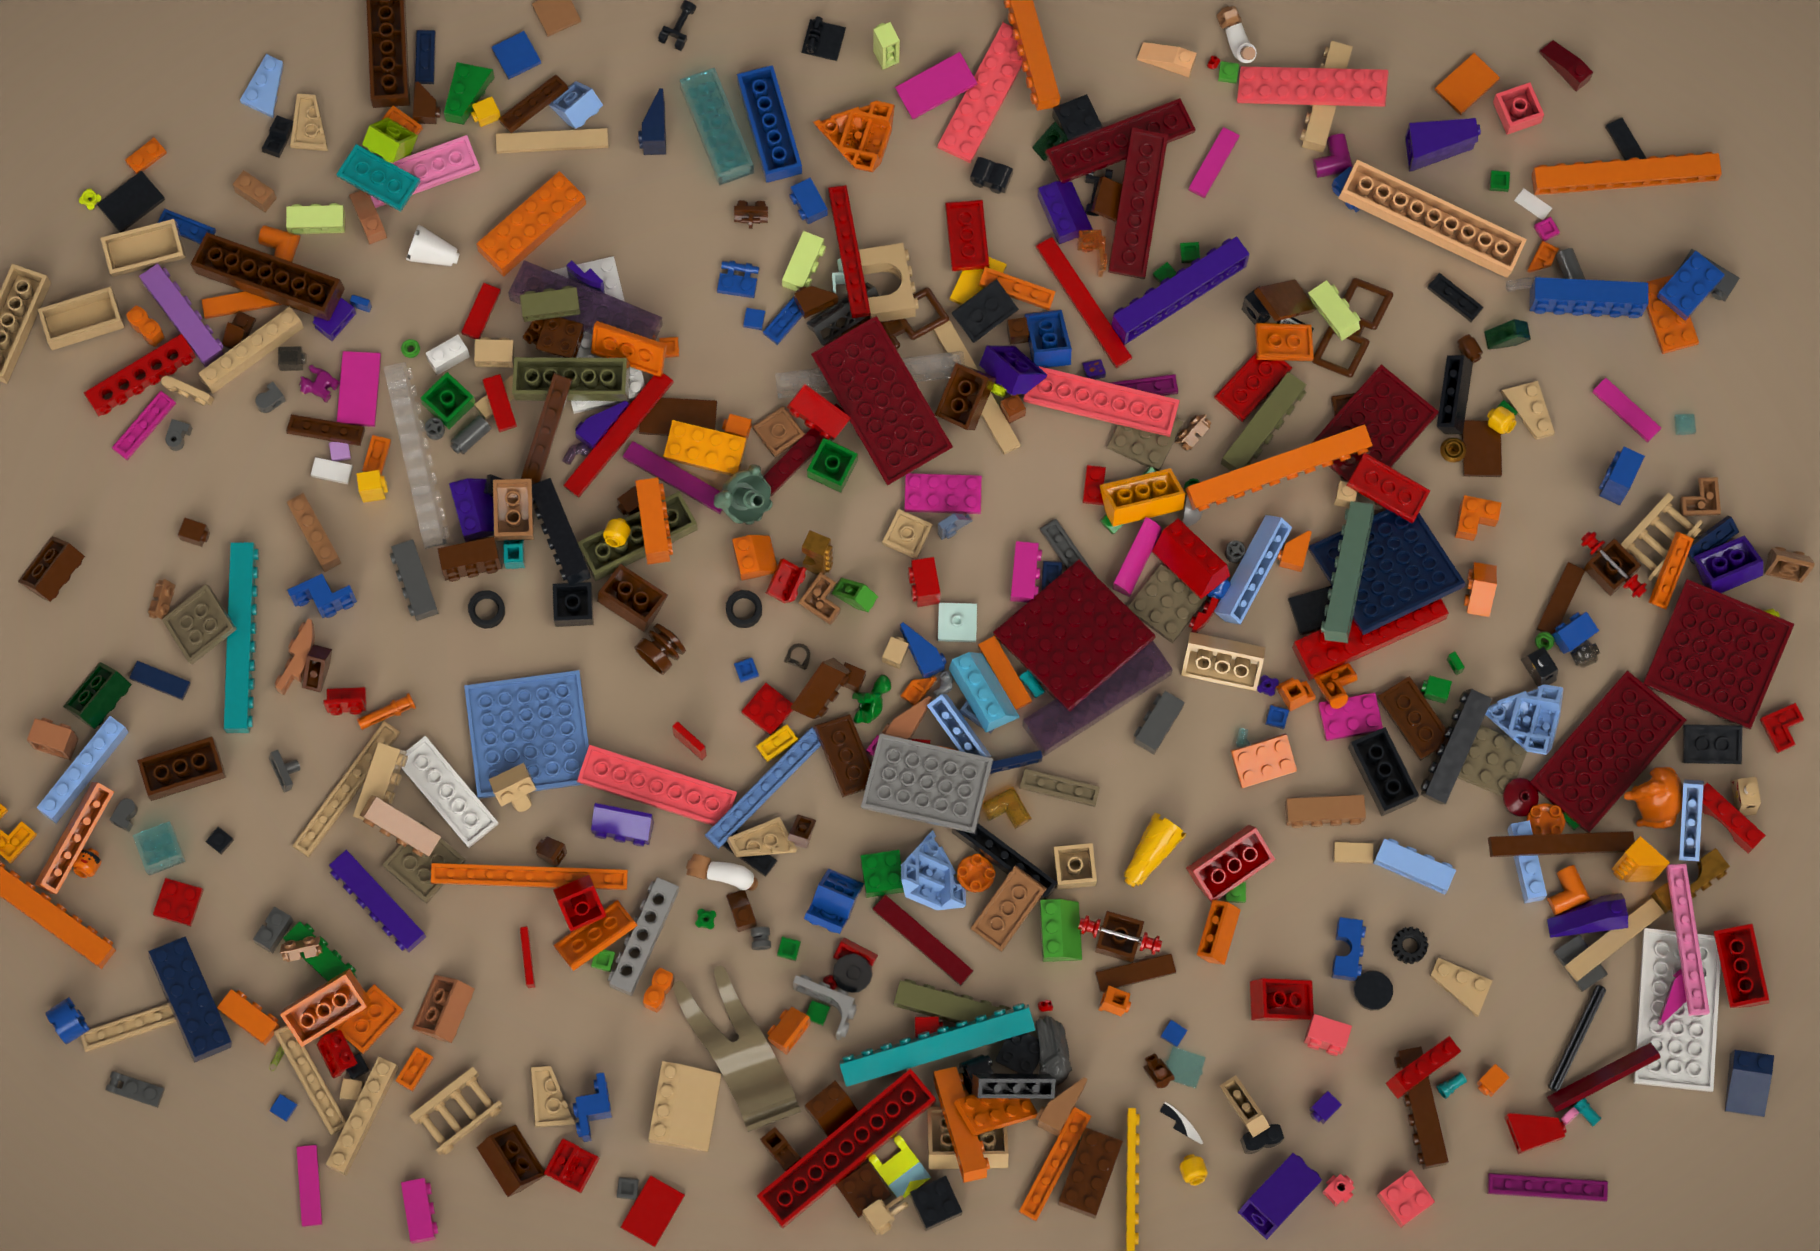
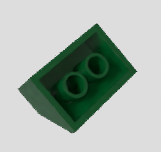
[63,662,132,729]

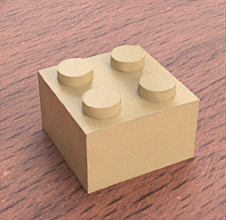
[1053,843,1097,890]

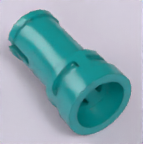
[1019,670,1045,698]
[1437,1072,1467,1099]
[1572,1098,1601,1127]

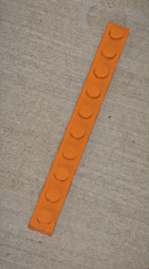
[431,863,628,890]

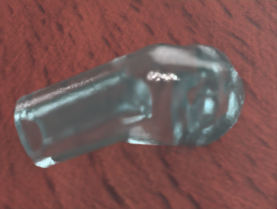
[1236,728,1250,748]

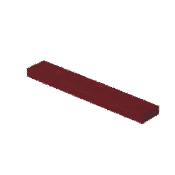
[872,894,974,986]
[1547,1042,1661,1112]

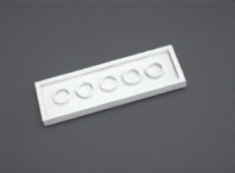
[401,736,499,848]

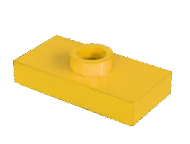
[756,724,799,762]

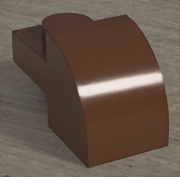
[760,1127,801,1171]

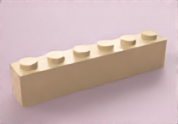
[1300,41,1353,153]
[198,306,304,394]
[326,1056,399,1176]

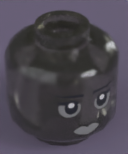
[1570,640,1600,668]

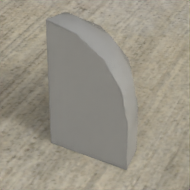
[1183,494,1203,526]

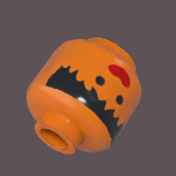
[73,848,102,878]

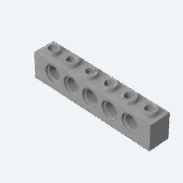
[608,877,679,996]

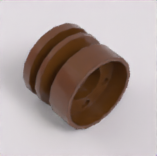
[634,623,686,675]

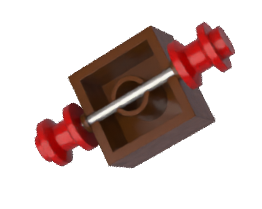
[1581,531,1647,598]
[1078,911,1162,963]

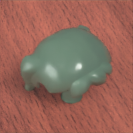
[714,464,773,525]

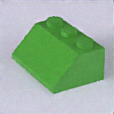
[1040,899,1082,962]

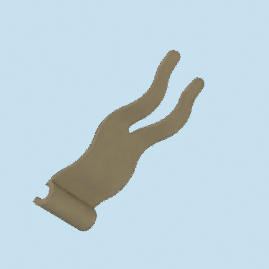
[673,966,801,1132]

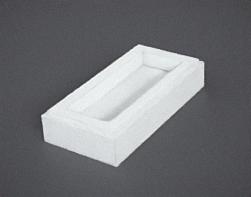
[311,457,353,485]

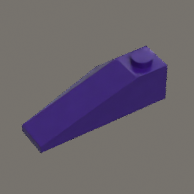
[1547,893,1628,938]

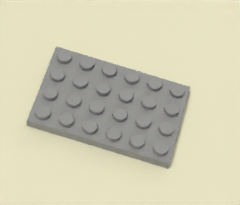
[861,733,993,834]

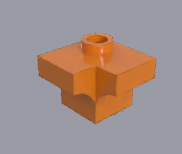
[1276,677,1316,712]

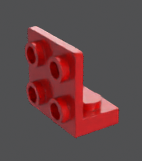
[323,687,367,716]

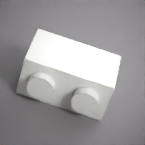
[426,335,470,375]

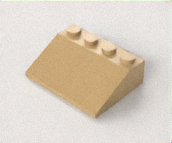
[649,1061,721,1152]
[927,1107,1009,1169]

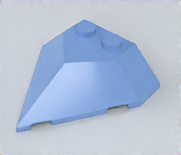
[1485,684,1564,755]
[901,830,966,910]

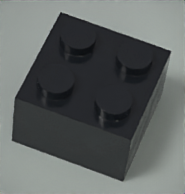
[1052,94,1102,142]
[553,582,594,627]
[909,1176,963,1231]

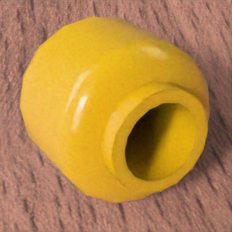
[1487,406,1516,434]
[603,518,631,547]
[1179,1154,1208,1185]

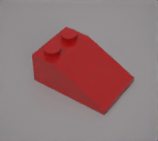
[1250,978,1314,1021]

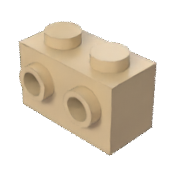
[474,337,514,368]

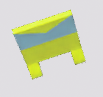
[868,1135,932,1198]

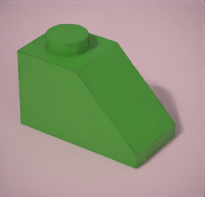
[831,578,878,612]

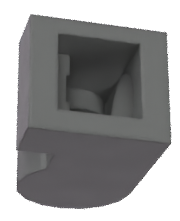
[255,381,286,413]
[165,419,193,451]
[109,799,138,832]

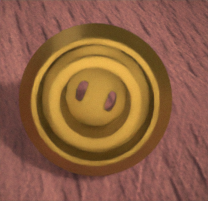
[1440,438,1466,463]

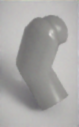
[933,671,953,698]

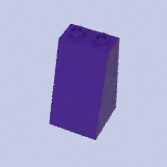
[1405,118,1481,172]
[1238,1153,1322,1240]

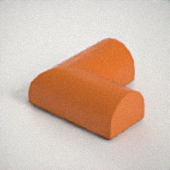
[258,225,301,262]
[1314,663,1357,709]
[1547,865,1591,916]

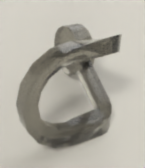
[784,643,811,670]

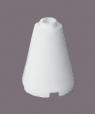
[406,225,460,266]

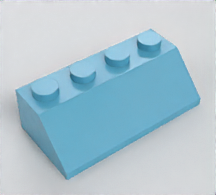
[949,652,1020,732]

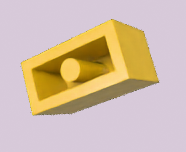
[356,470,388,503]

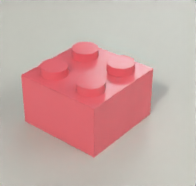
[1493,82,1544,135]
[1304,1014,1352,1056]
[1377,1170,1435,1228]

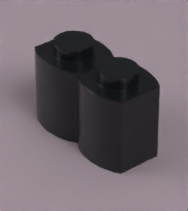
[970,157,1013,194]
[1240,1124,1284,1154]

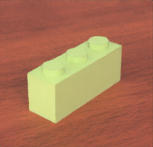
[873,22,900,70]
[286,203,345,234]
[782,231,826,291]
[1308,280,1360,341]

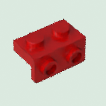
[765,558,807,603]

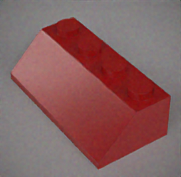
[1152,518,1230,599]
[1186,825,1276,903]
[1714,924,1769,1008]

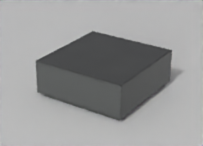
[617,1177,639,1200]

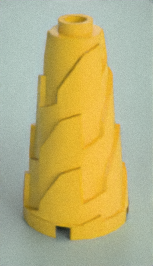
[1124,813,1187,888]

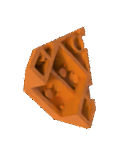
[813,101,895,173]

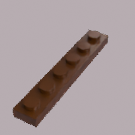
[521,373,573,484]

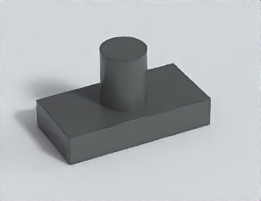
[269,750,300,793]

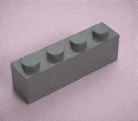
[390,539,439,621]

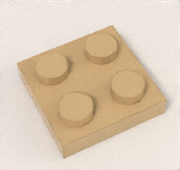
[882,509,933,559]

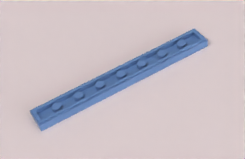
[705,727,821,849]

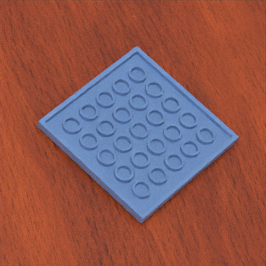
[464,670,589,799]

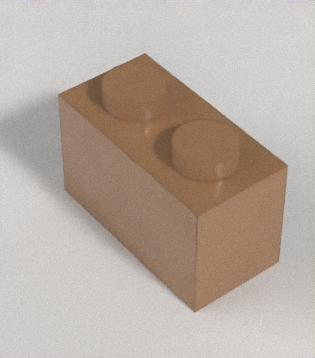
[232,170,276,213]

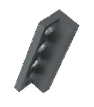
[807,282,879,346]

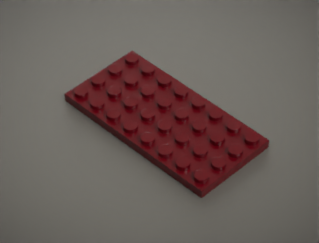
[811,316,953,486]
[1530,670,1687,833]

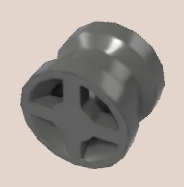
[425,418,445,440]
[1225,540,1245,563]

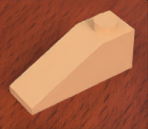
[1137,42,1197,78]

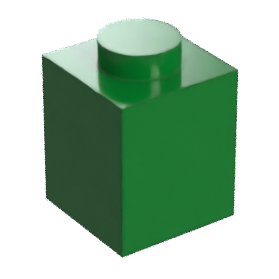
[1421,675,1452,704]

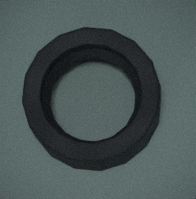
[468,590,505,629]
[726,590,762,628]

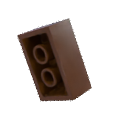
[437,537,502,582]

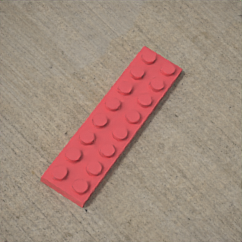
[937,22,1023,163]
[1237,66,1389,107]
[1023,366,1180,437]
[577,745,737,826]

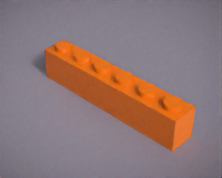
[34,782,114,894]
[933,1067,990,1183]

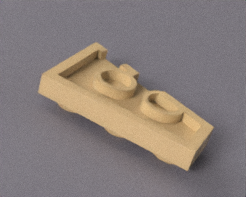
[1501,381,1555,440]
[727,817,797,857]

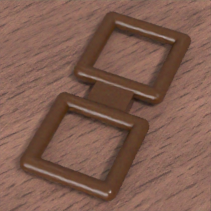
[1312,278,1394,378]
[842,287,949,350]

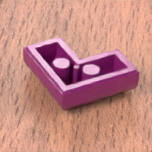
[1313,133,1353,178]

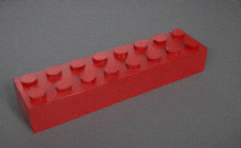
[1292,599,1449,681]

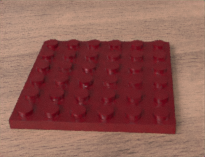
[993,559,1156,712]
[1643,579,1794,730]

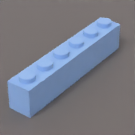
[1214,515,1292,625]
[37,716,129,824]

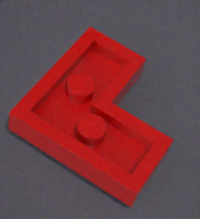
[1083,465,1106,506]
[1760,703,1804,754]

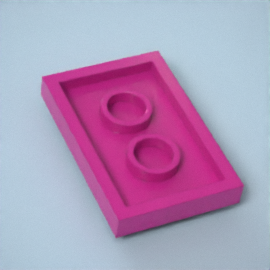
[1318,693,1383,741]

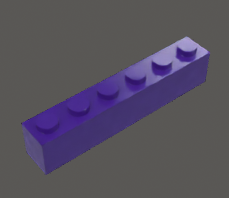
[329,850,426,952]

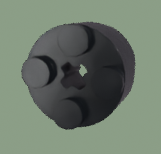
[959,1054,993,1094]

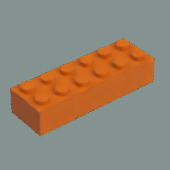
[476,171,586,277]

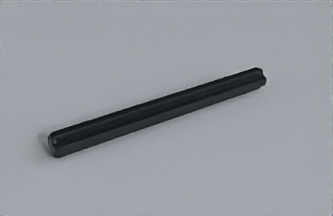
[1548,985,1606,1092]

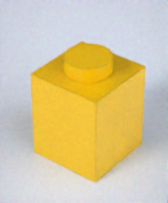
[470,96,501,127]

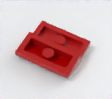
[544,1138,600,1193]

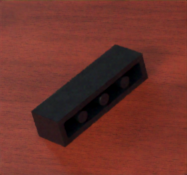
[1437,355,1473,434]
[971,1073,1056,1099]

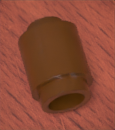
[1457,334,1483,363]

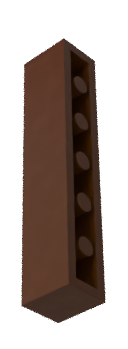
[1394,1046,1449,1169]

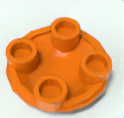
[1527,803,1565,835]
[956,854,996,893]

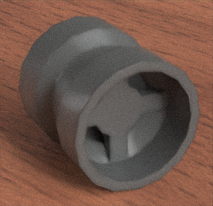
[751,927,771,950]

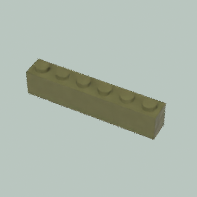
[1221,372,1307,471]
[894,979,1011,1023]

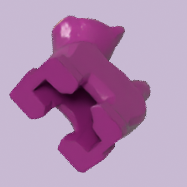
[299,365,340,403]

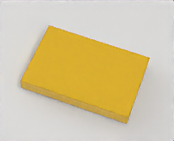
[950,256,1007,305]

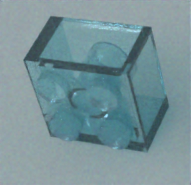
[133,821,186,876]

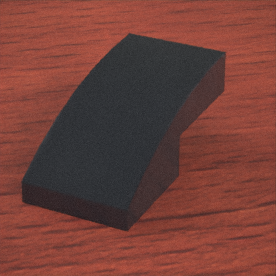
[262,115,293,158]

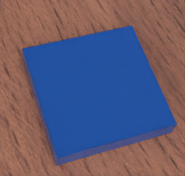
[491,31,542,80]

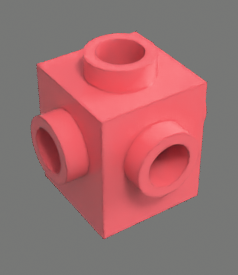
[1322,1174,1355,1207]

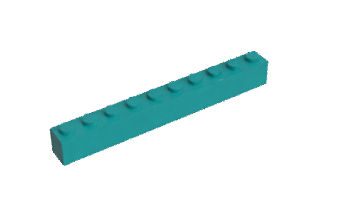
[224,542,259,733]
[839,1003,1036,1087]

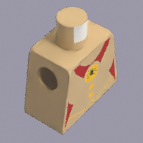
[1731,777,1761,816]

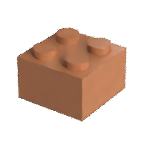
[27,718,78,760]

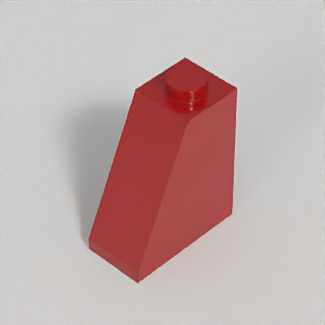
[1504,1113,1567,1155]

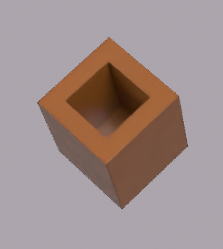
[1000,394,1026,424]

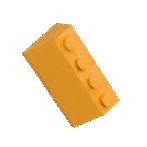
[1100,468,1185,527]
[1612,836,1670,882]

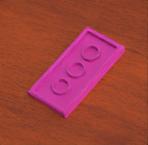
[895,52,977,120]
[337,351,381,427]

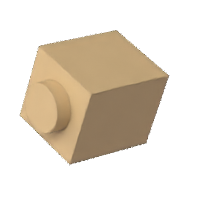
[1334,481,1357,508]
[882,637,909,669]

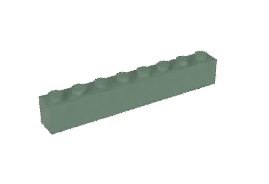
[1321,501,1374,643]

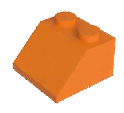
[732,535,777,581]
[767,1007,811,1055]

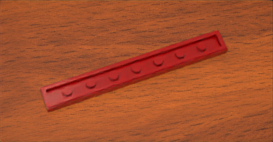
[828,185,871,318]
[1036,237,1132,368]
[563,373,674,498]

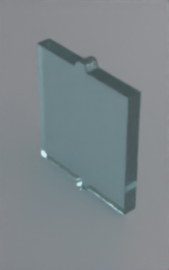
[1166,1047,1206,1089]

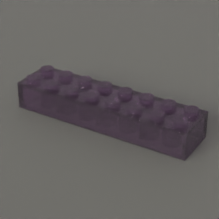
[508,260,663,340]
[1022,641,1173,756]

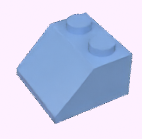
[549,81,603,129]

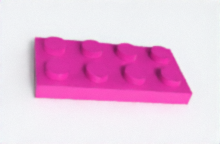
[905,473,982,514]

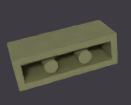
[520,286,581,322]

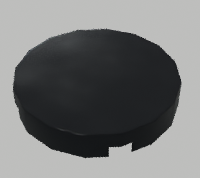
[834,953,873,993]
[1354,971,1393,1011]

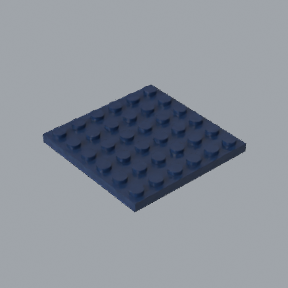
[1309,509,1465,635]

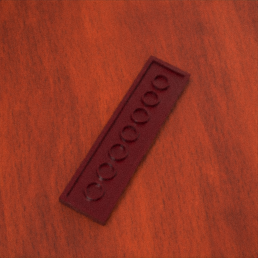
[1045,98,1196,183]
[1108,128,1168,279]

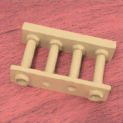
[1621,493,1703,581]
[410,1067,503,1155]

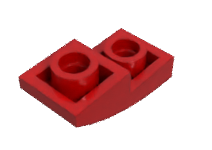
[1189,597,1219,633]

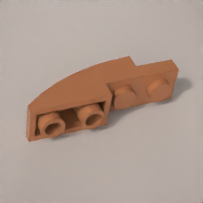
[275,618,315,695]

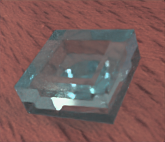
[1674,414,1696,435]

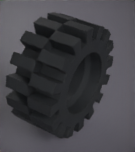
[1392,927,1429,964]

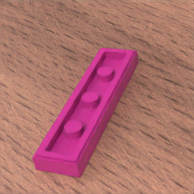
[1188,127,1240,198]
[1592,378,1661,443]
[112,391,176,460]
[297,1145,323,1227]

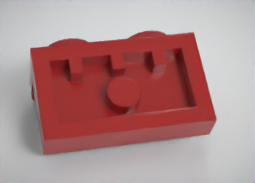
[316,1030,357,1079]

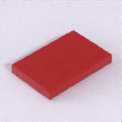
[620,1175,685,1247]

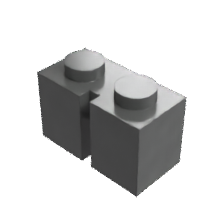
[253,906,294,954]

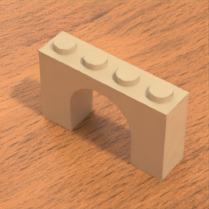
[859,243,919,322]

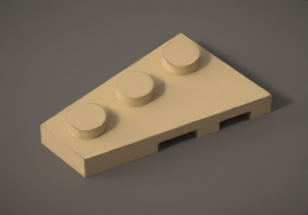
[290,94,328,151]
[1430,958,1493,1017]
[530,1066,575,1127]

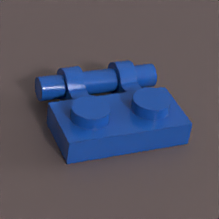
[717,260,759,298]

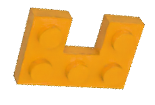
[0,804,37,864]

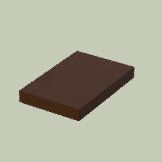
[1462,420,1502,477]

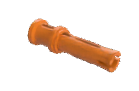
[357,693,416,730]

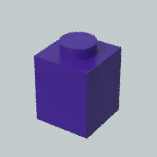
[1310,1091,1342,1124]

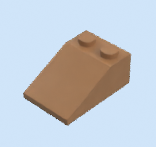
[493,479,534,541]
[1764,547,1815,583]
[1036,1077,1088,1137]

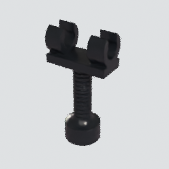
[658,0,697,51]
[1085,169,1113,216]

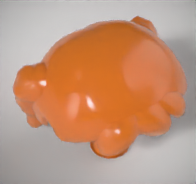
[1624,767,1683,829]

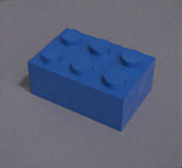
[1657,251,1725,321]
[1599,447,1645,505]

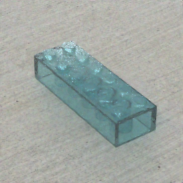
[680,68,754,186]

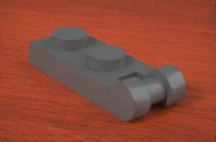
[105,1071,165,1108]

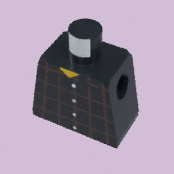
[1521,647,1558,687]

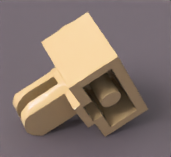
[489,763,536,812]
[862,1195,909,1235]

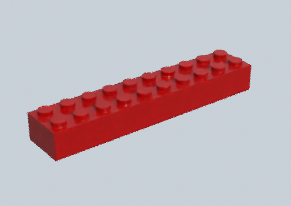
[757,1068,936,1229]

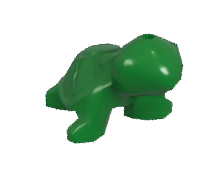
[852,675,891,724]

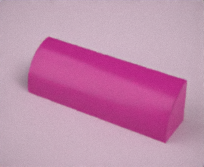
[1113,517,1162,597]

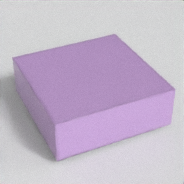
[329,442,351,462]

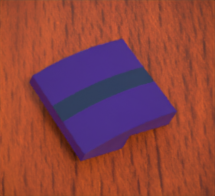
[566,260,605,296]

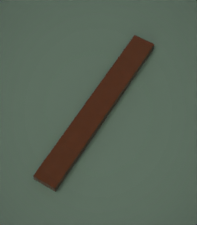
[1488,831,1635,857]

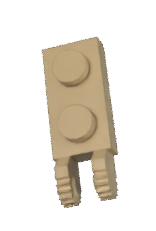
[161,376,214,406]

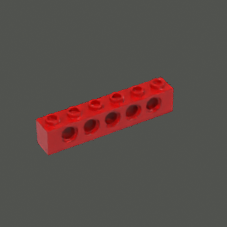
[84,333,196,417]

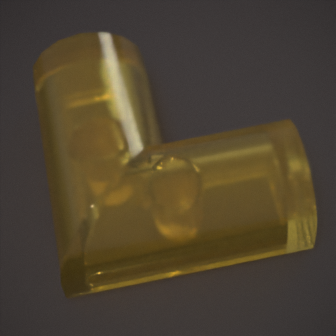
[981,786,1032,829]

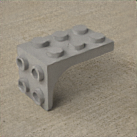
[793,975,857,1041]

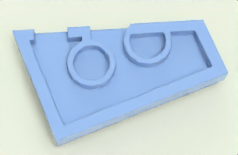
[240,54,284,118]

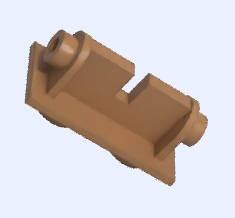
[1175,414,1211,451]
[148,579,176,620]
[280,936,322,962]

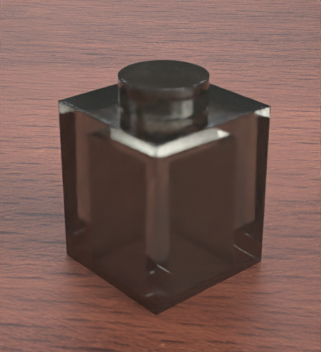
[278,346,307,371]

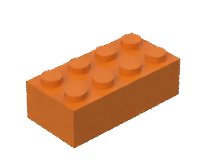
[636,477,673,565]
[280,968,371,1047]

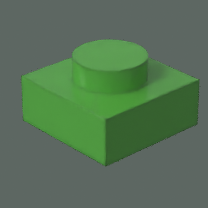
[1218,61,1239,84]
[1226,882,1246,903]
[591,949,616,972]

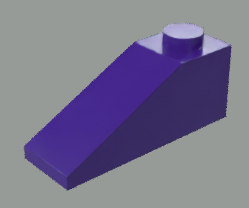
[575,401,629,450]

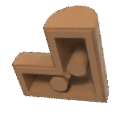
[1679,477,1721,516]
[798,572,841,625]

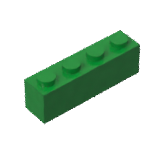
[283,921,357,982]

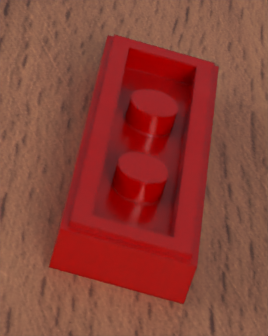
[461,283,501,339]
[482,374,517,432]
[520,926,535,988]

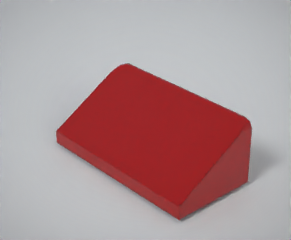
[833,938,878,967]

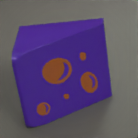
[1083,359,1106,380]

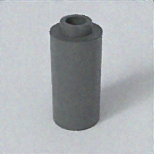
[1555,248,1586,280]
[451,415,491,455]

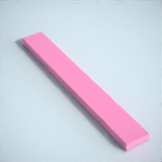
[1666,864,1710,1016]

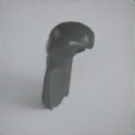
[1036,1016,1072,1086]

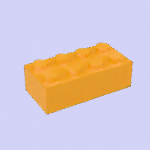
[663,420,747,476]

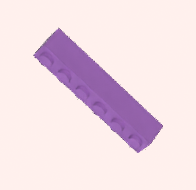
[139,263,224,368]

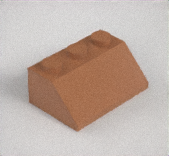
[412,975,475,1043]

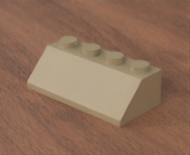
[1181,632,1266,691]

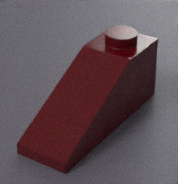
[1539,40,1593,92]

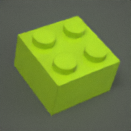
[362,117,418,163]

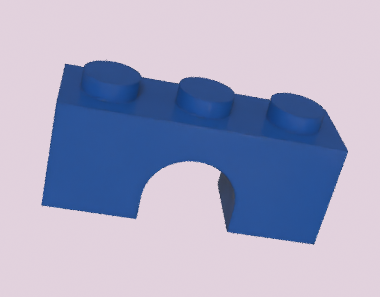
[1332,917,1366,981]

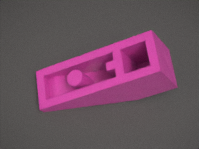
[1658,969,1686,1026]

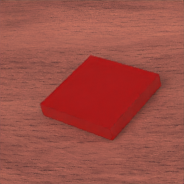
[672,722,707,760]

